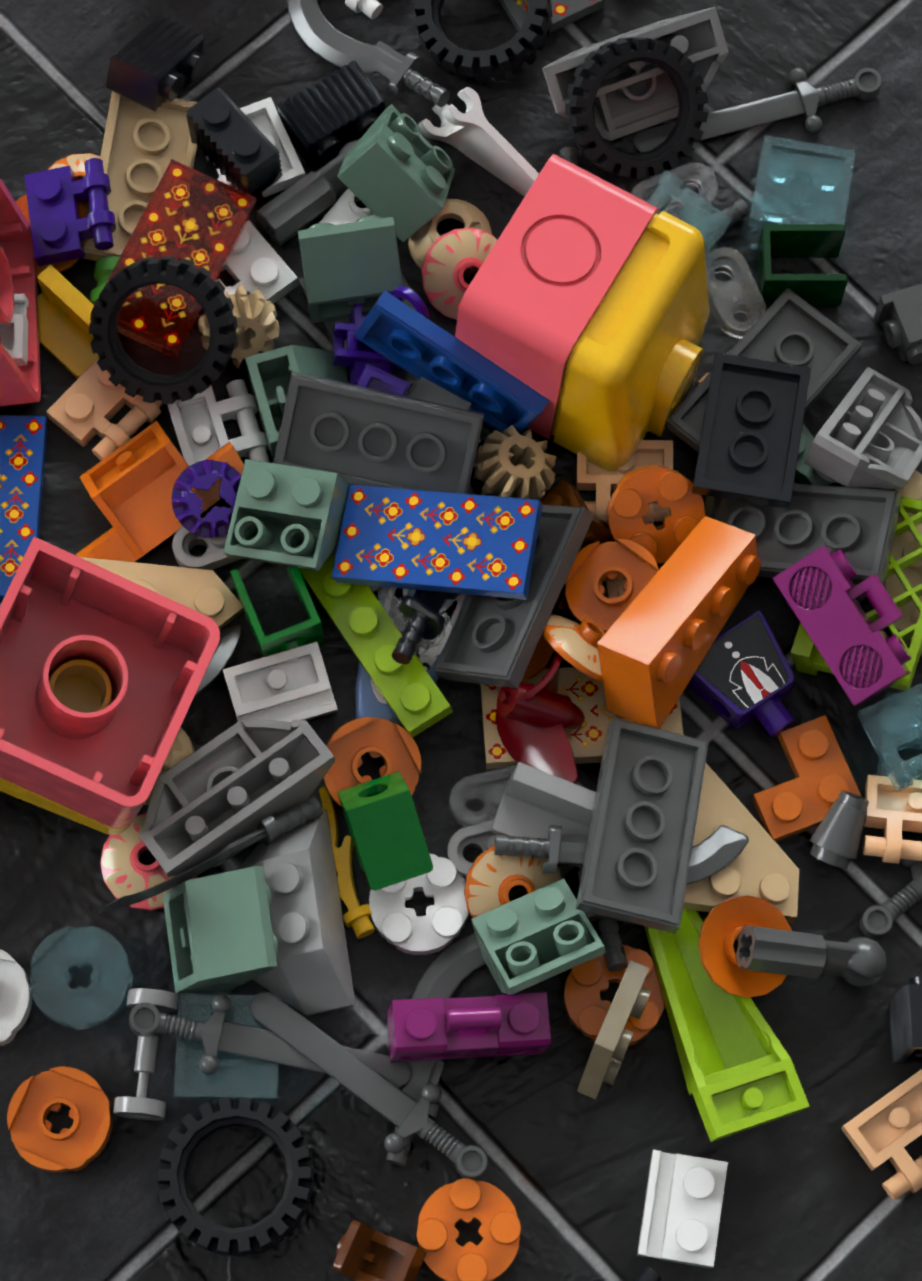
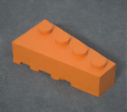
[597,516,761,729]

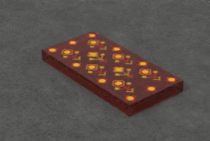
[90,159,257,359]

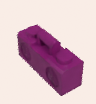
[772,546,912,706]
[387,992,551,1063]

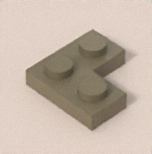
[577,960,651,1100]

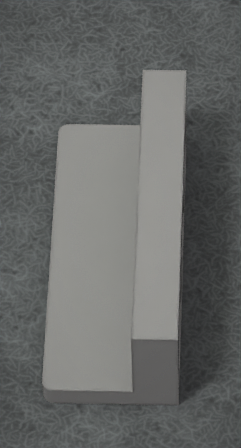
[491,762,596,869]

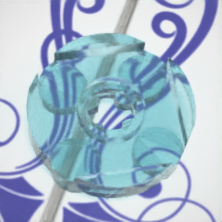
[29,926,134,1031]

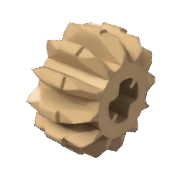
[198,284,280,369]
[473,425,556,501]

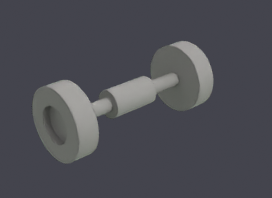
[113,988,179,1121]

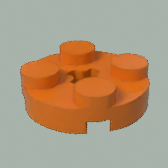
[606,465,705,564]
[565,539,659,633]
[322,717,422,806]
[564,944,665,1046]
[7,1066,113,1173]
[416,1178,521,1281]

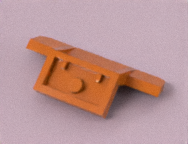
[76,420,244,562]

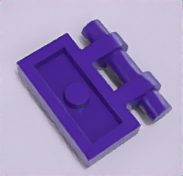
[24,158,116,266]

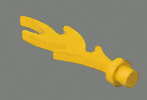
[319,787,375,939]

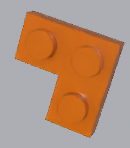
[752,715,862,842]

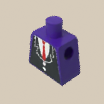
[687,611,796,738]

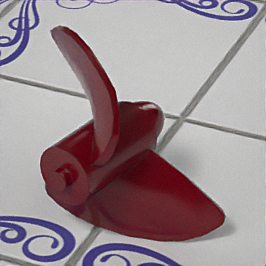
[495,651,585,784]

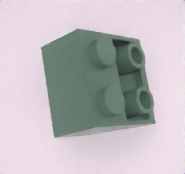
[337,104,455,242]
[298,215,404,324]
[245,345,350,462]
[223,459,349,571]
[163,866,278,994]
[471,878,606,995]

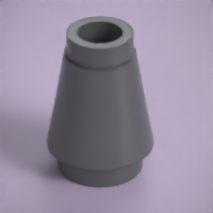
[810,790,869,869]

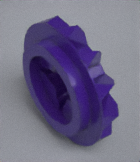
[172,459,241,538]

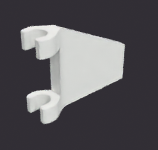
[418,87,539,197]

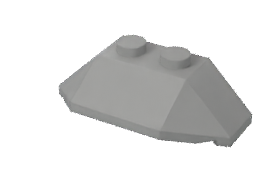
[542,7,729,141]
[805,367,922,489]
[139,720,335,877]
[237,809,356,1017]

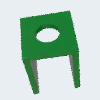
[230,566,324,658]
[337,771,433,890]

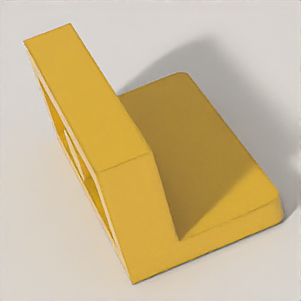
[37,264,99,379]

